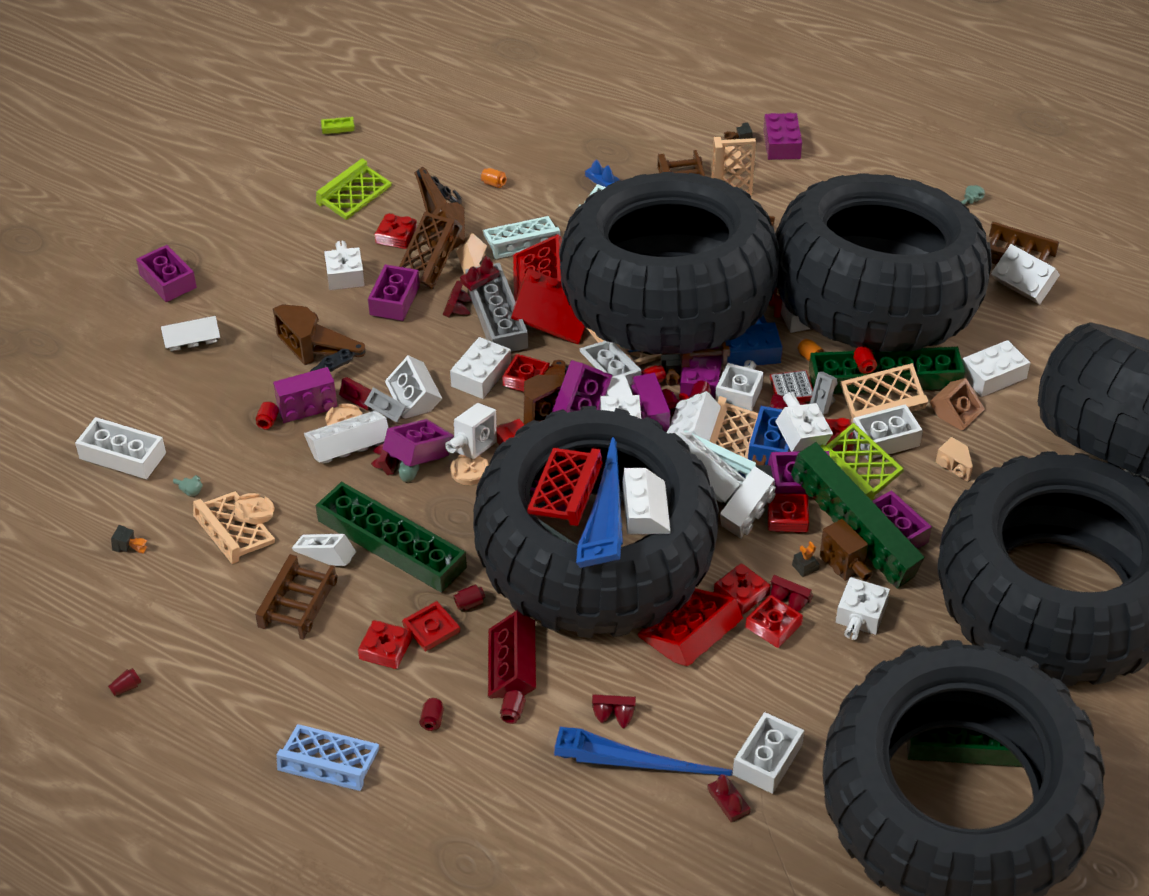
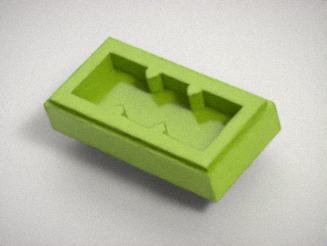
[321,117,355,134]

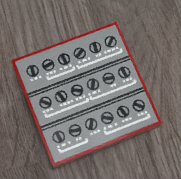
[770,370,813,402]

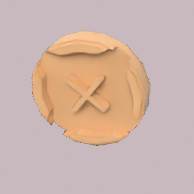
[325,403,363,426]
[450,455,489,485]
[234,493,274,524]

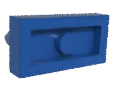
[585,160,620,187]

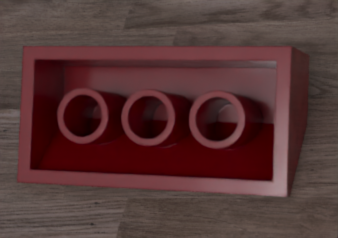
[488,610,536,699]

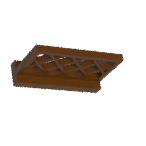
[399,212,463,289]

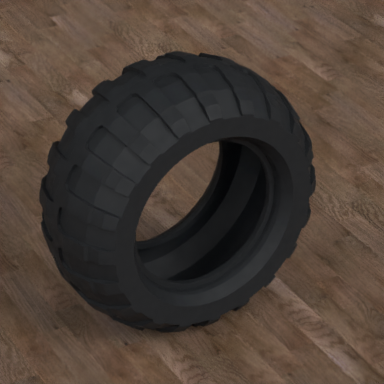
[559,172,779,354]
[775,173,992,352]
[1037,322,1149,478]
[473,406,718,638]
[937,451,1149,686]
[822,640,1105,896]

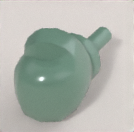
[961,185,985,204]
[399,461,420,482]
[173,475,203,497]

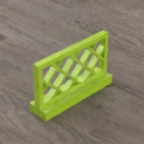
[316,158,392,220]
[820,423,904,501]

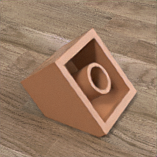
[929,378,985,430]

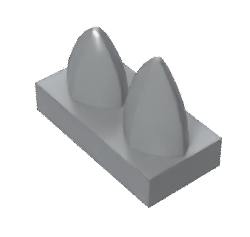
[810,372,838,414]
[364,387,407,423]

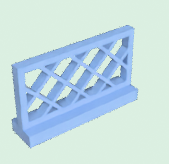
[276,724,379,791]

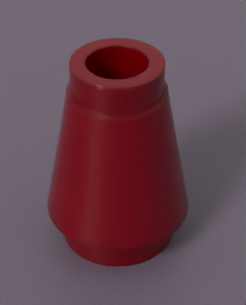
[108,668,142,697]

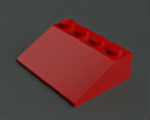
[513,234,562,302]
[511,268,585,344]
[638,588,743,666]

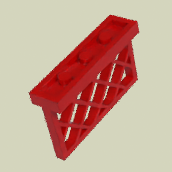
[527,448,602,526]

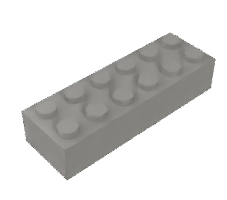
[465,263,528,352]

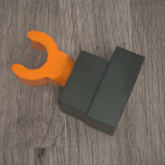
[111,525,147,554]
[792,541,820,577]

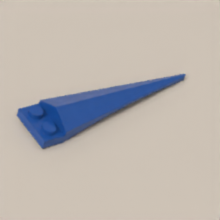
[576,437,623,568]
[554,727,733,776]

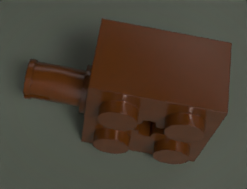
[820,519,873,582]

